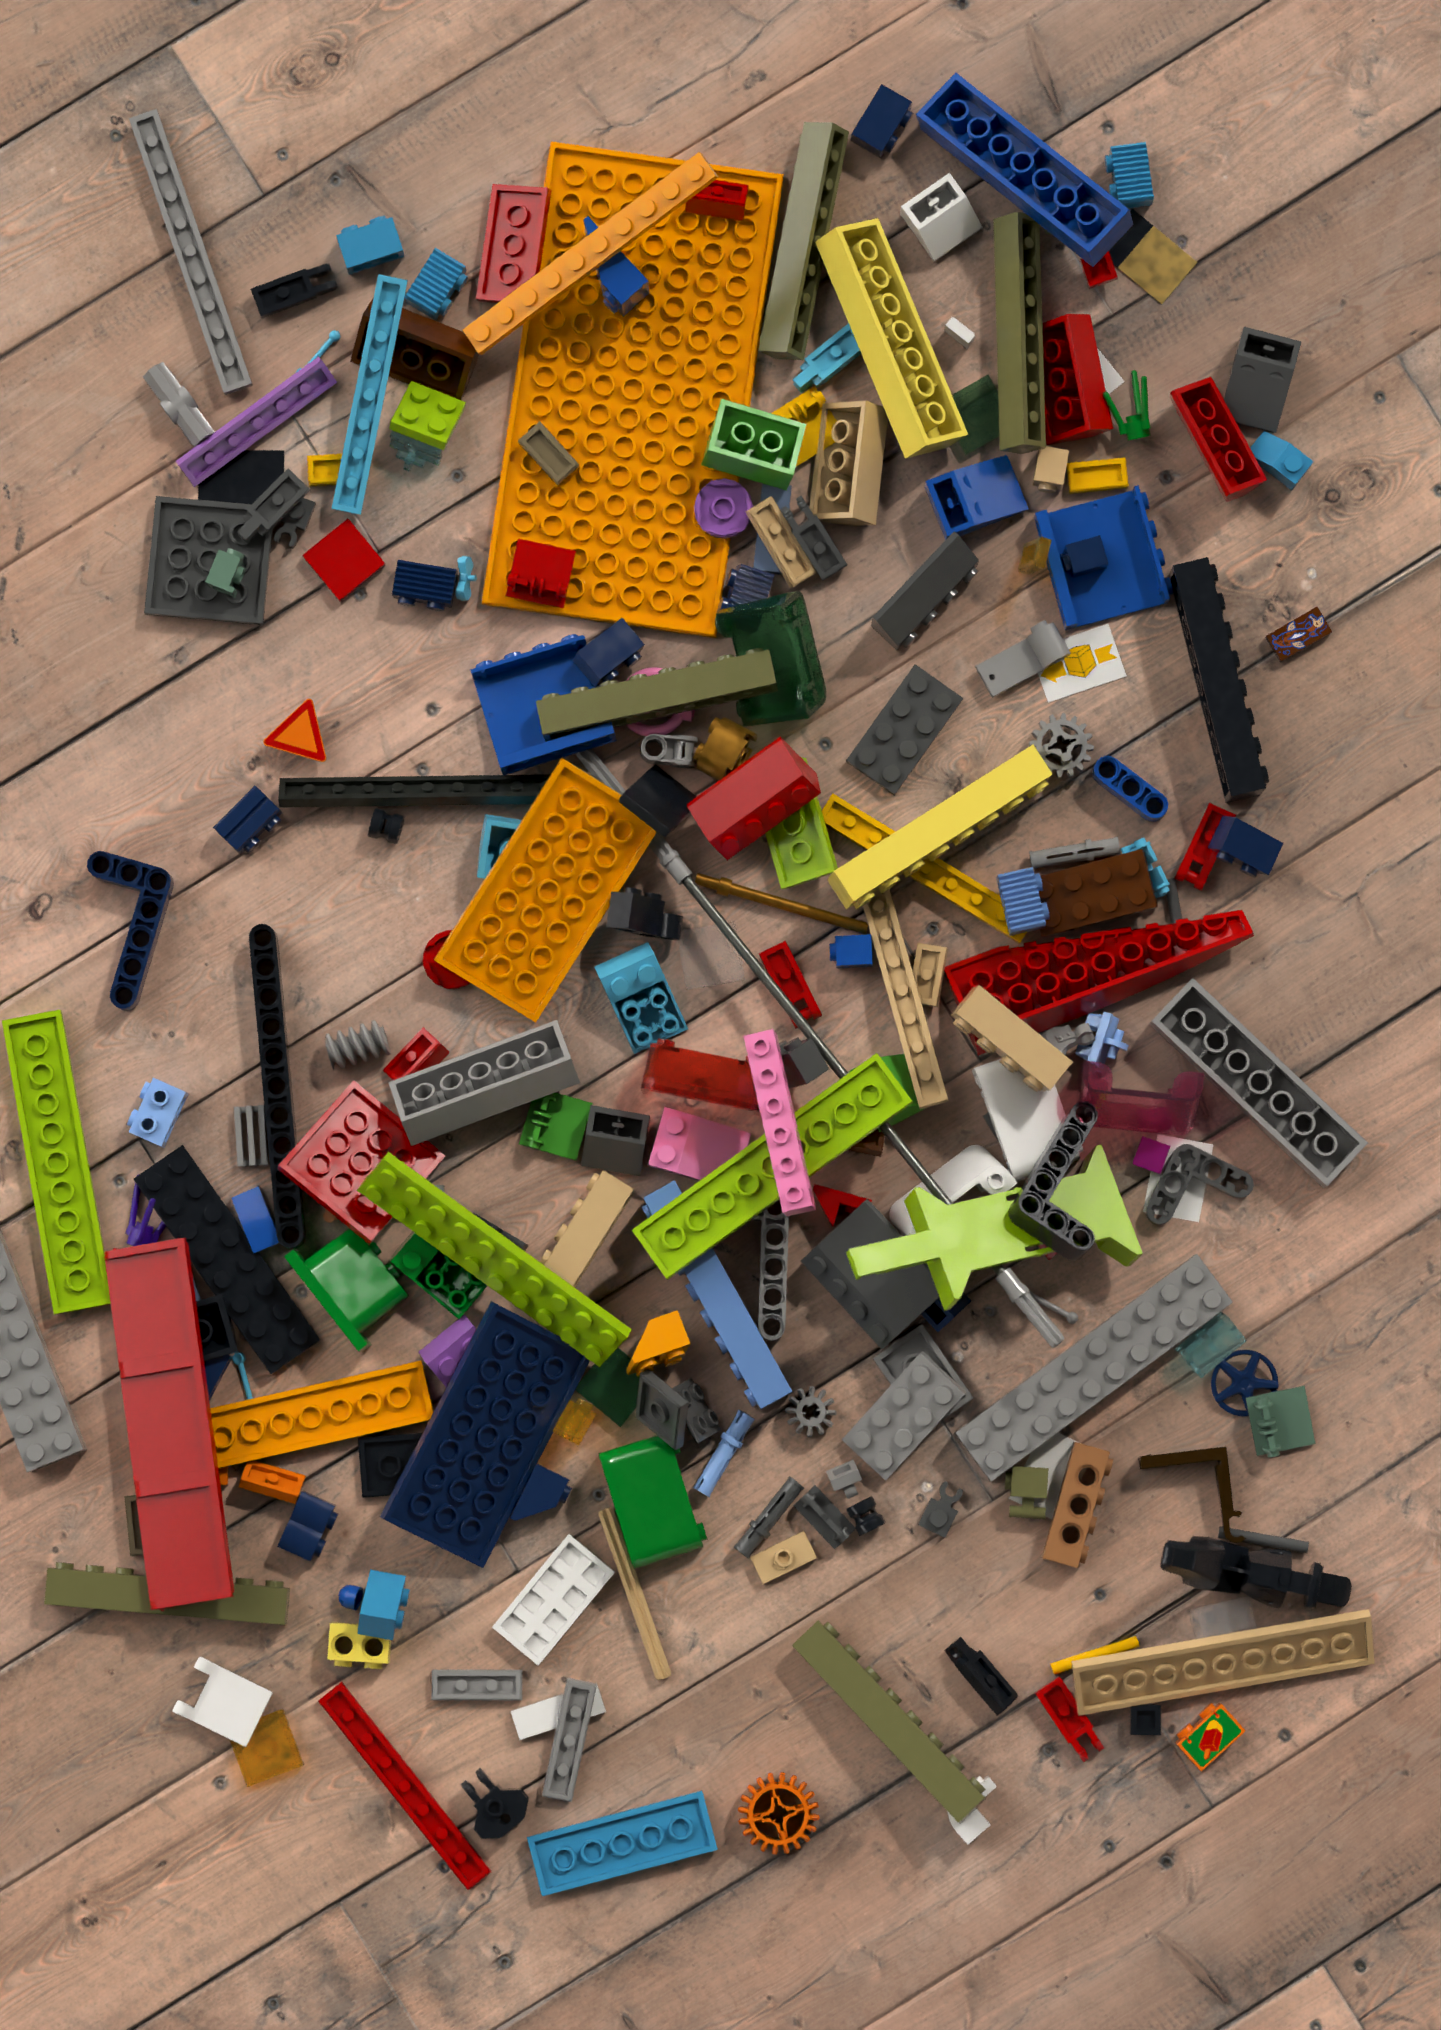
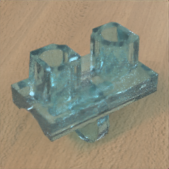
[389,430,442,472]

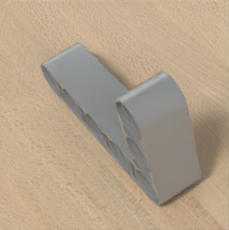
[750,1199,789,1341]

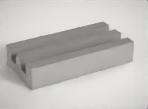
[234,1105,268,1167]

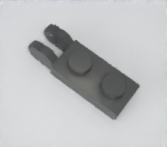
[780,496,848,581]

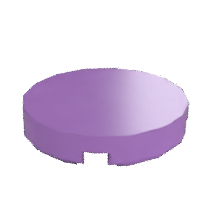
[694,478,753,539]

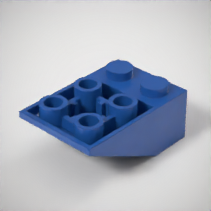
[924,455,1029,540]

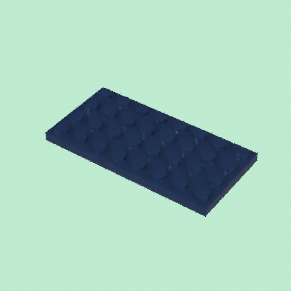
[380,1301,590,1568]

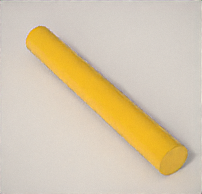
[1050,1636,1140,1675]

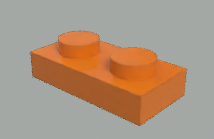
[239,1460,306,1504]

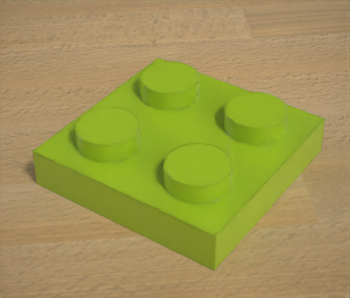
[389,381,466,450]

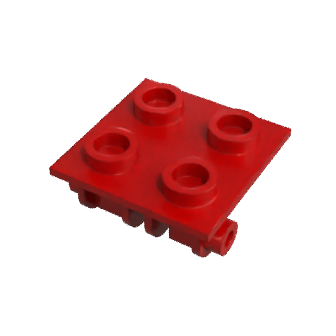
[506,539,576,609]

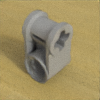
[640,734,698,768]

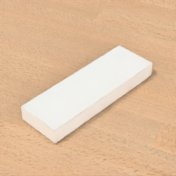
[511,1685,606,1740]

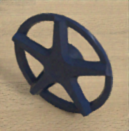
[1211,1350,1279,1416]

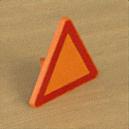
[263,699,327,762]

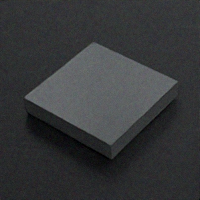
[636,1369,688,1450]

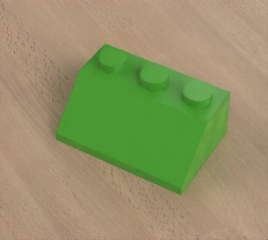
[701,399,806,490]

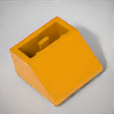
[626,1310,690,1376]

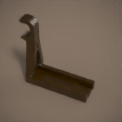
[1138,1447,1246,1543]

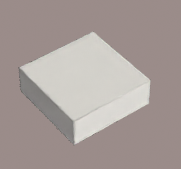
[944,318,975,349]

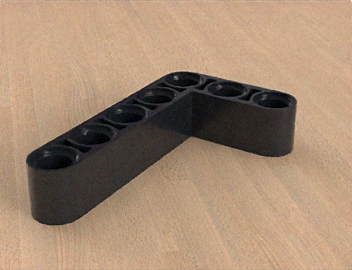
[1008,1101,1098,1261]

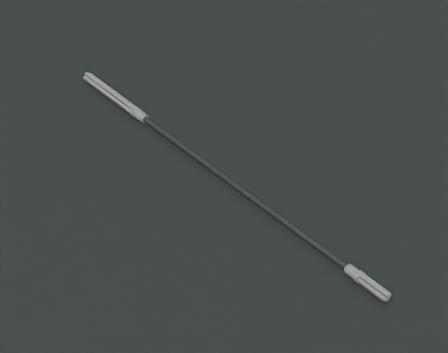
[576,749,1064,1348]

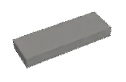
[432,1669,522,1700]

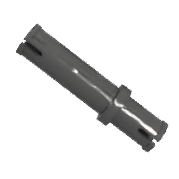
[734,1476,804,1559]

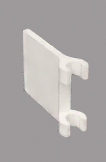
[173,1657,273,1747]

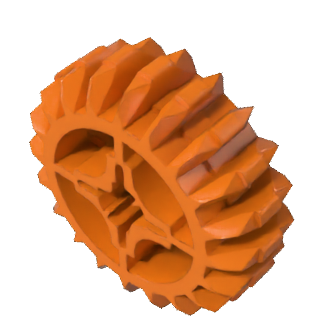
[738,1772,819,1855]

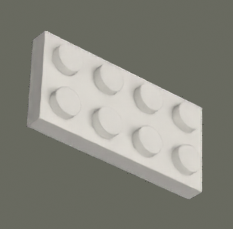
[492,1534,615,1665]

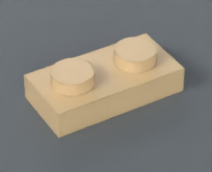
[913,943,948,1007]

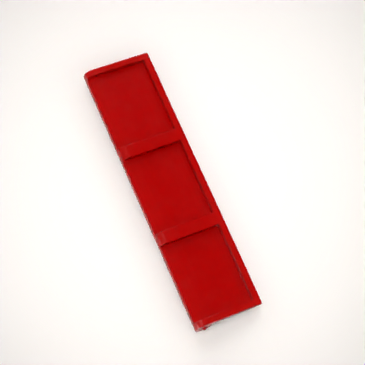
[104,1238,235,1612]

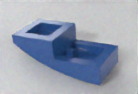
[231,1186,279,1253]

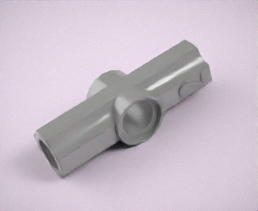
[143,362,215,447]

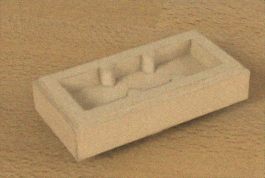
[750,1531,817,1584]

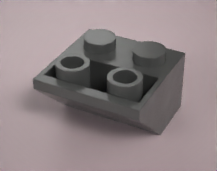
[581,1105,650,1176]

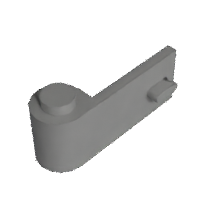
[975,620,1071,698]

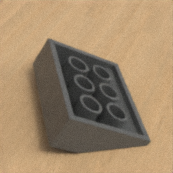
[801,1199,939,1349]

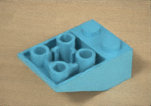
[594,942,688,1054]

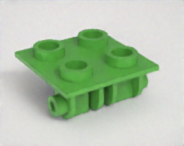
[519,1093,593,1160]

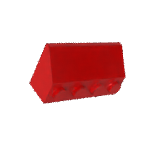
[1042,314,1114,445]
[1170,377,1267,503]
[687,736,821,861]

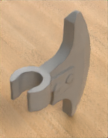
[1040,1023,1095,1055]

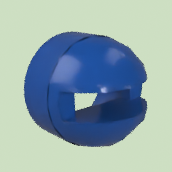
[338,1585,363,1611]

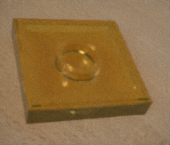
[229,1708,304,1787]

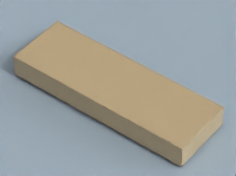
[745,496,817,588]

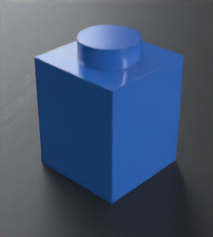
[829,934,873,968]

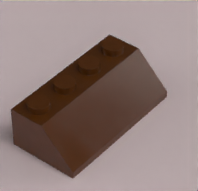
[350,297,479,400]

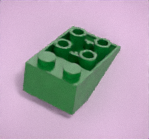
[389,1231,487,1319]

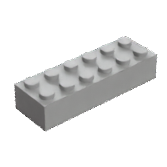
[388,1020,580,1146]

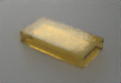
[1018,537,1052,574]

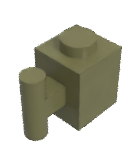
[1005,1466,1049,1520]

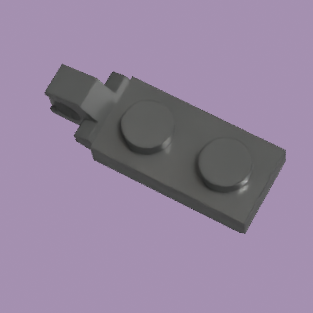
[237,468,310,543]

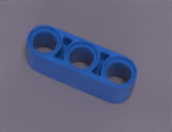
[1092,756,1168,822]

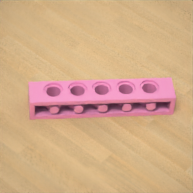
[744,1029,816,1217]

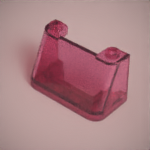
[1076,1061,1204,1136]

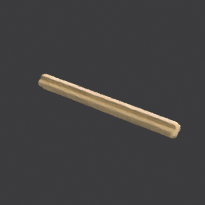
[598,1507,671,1680]

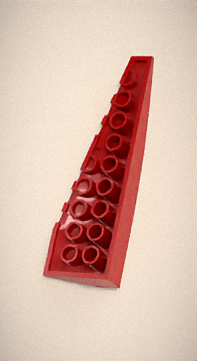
[944,910,1254,1056]

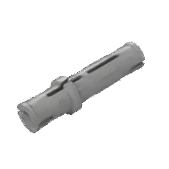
[1029,837,1121,870]

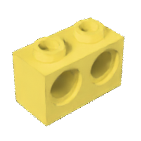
[327,1622,391,1669]

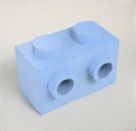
[127,1078,189,1148]

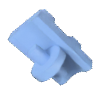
[1075,1011,1129,1070]

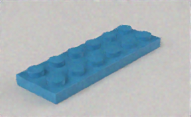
[527,1790,718,1896]

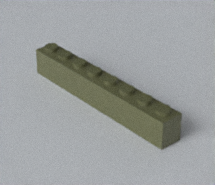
[758,122,849,360]
[993,211,1046,454]
[536,648,778,742]
[44,1562,290,1625]
[792,1621,986,1824]

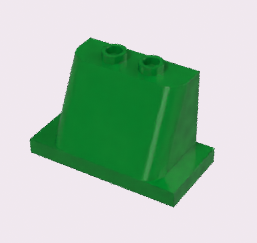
[284,1228,409,1352]

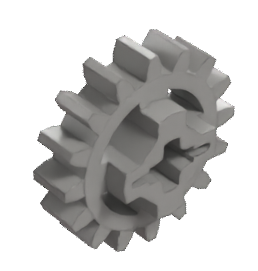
[1029,713,1094,779]

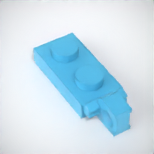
[793,323,861,393]

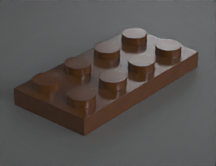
[1039,849,1158,937]

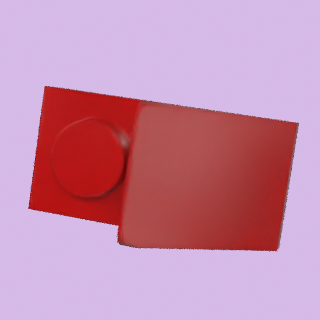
[812,1184,872,1227]

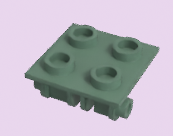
[1246,1386,1316,1457]

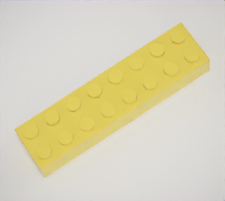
[815,218,968,459]
[827,745,1053,910]

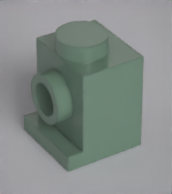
[205,548,245,598]

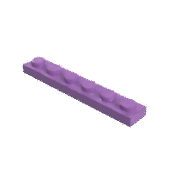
[176,356,337,487]

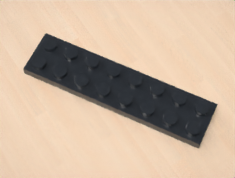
[133,1145,320,1375]

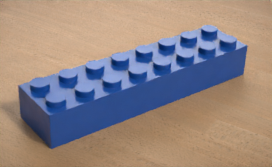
[916,72,1133,267]

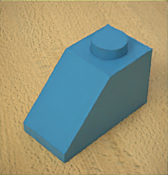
[1250,431,1314,491]

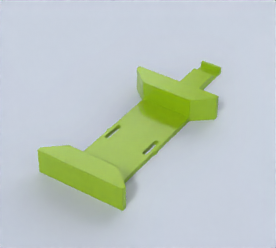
[846,1145,1143,1311]

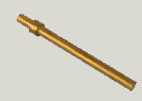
[695,873,868,934]

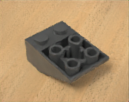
[1224,327,1302,433]

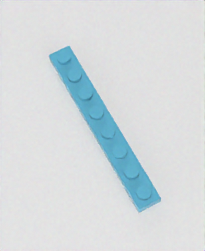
[332,274,408,515]

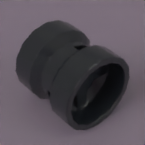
[368,808,405,844]
[846,1496,886,1536]

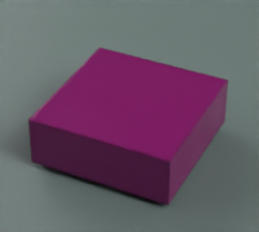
[1132,1136,1171,1174]

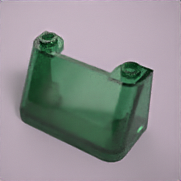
[715,591,826,727]

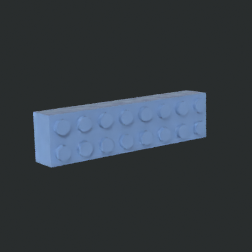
[641,1180,792,1409]

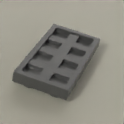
[846,664,963,796]

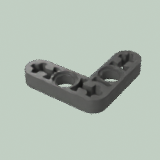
[1145,1144,1254,1225]

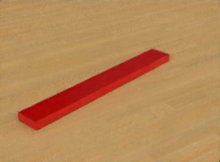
[318,1682,492,1890]

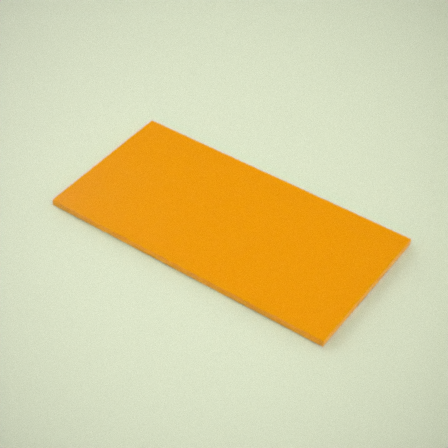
[481,141,784,638]

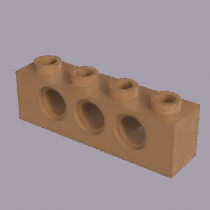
[1041,1442,1113,1568]

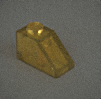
[552,1397,597,1446]

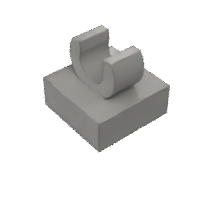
[826,1460,862,1499]

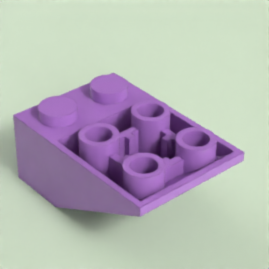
[418,1314,477,1387]

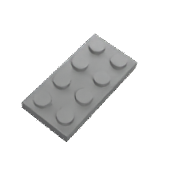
[842,1351,967,1481]

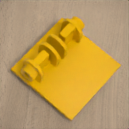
[771,386,846,467]

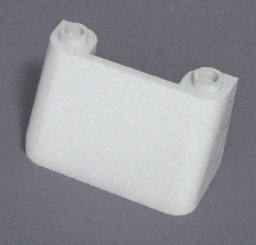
[972,1059,1084,1181]
[889,1145,1018,1236]

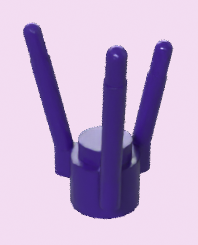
[125,1174,166,1246]

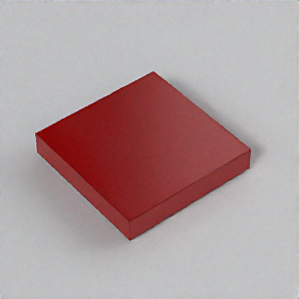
[302,518,386,602]

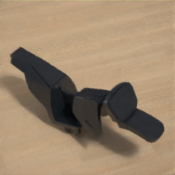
[1161,1536,1352,1610]

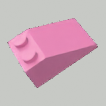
[648,1107,751,1181]

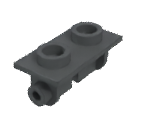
[793,1485,856,1549]

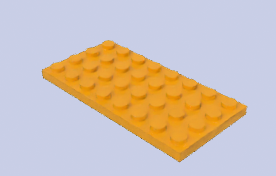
[434,758,657,1023]

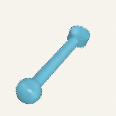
[296,330,341,372]
[232,1352,253,1400]

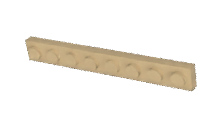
[863,889,949,1109]

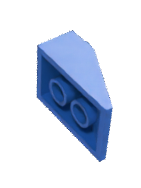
[584,216,649,317]

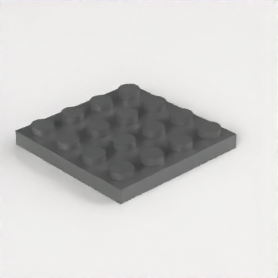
[144,496,273,625]

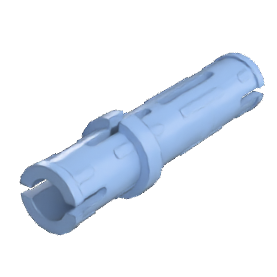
[693,1410,755,1497]

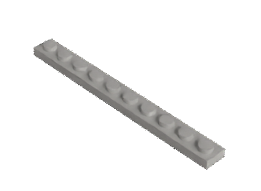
[129,109,253,395]

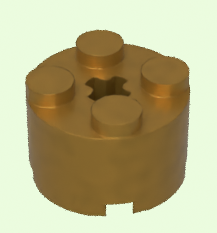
[693,717,757,781]

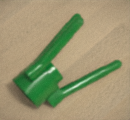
[1103,370,1151,441]

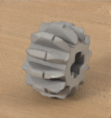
[785,1386,836,1437]

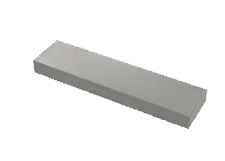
[542,1677,597,1802]

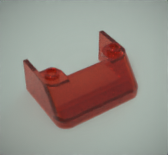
[641,1038,760,1116]

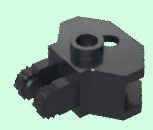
[461,1768,529,1839]

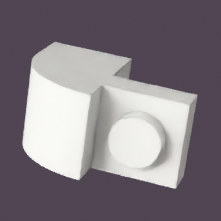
[947,1775,997,1845]

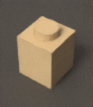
[1033,446,1069,493]

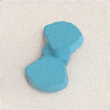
[455,556,477,601]

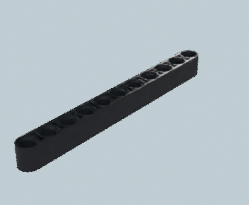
[249,924,306,1249]

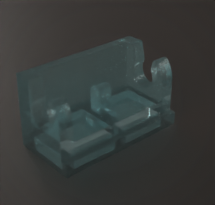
[1175,1312,1247,1379]

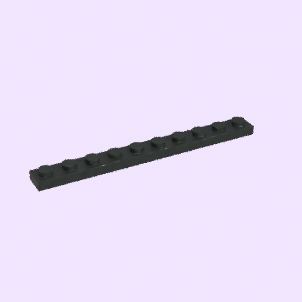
[278,774,551,808]

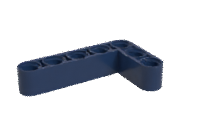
[87,851,174,1011]

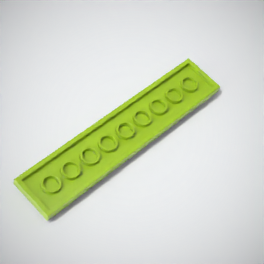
[2,1010,111,1315]
[632,1053,913,1280]
[357,1152,632,1367]

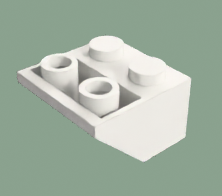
[900,173,982,261]

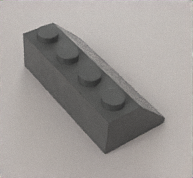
[871,531,979,650]

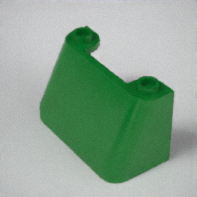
[599,1435,708,1569]

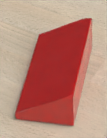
[685,180,749,221]
[383,1027,449,1081]

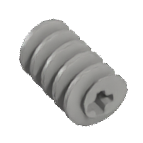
[325,1020,391,1071]

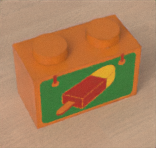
[1175,1703,1246,1771]

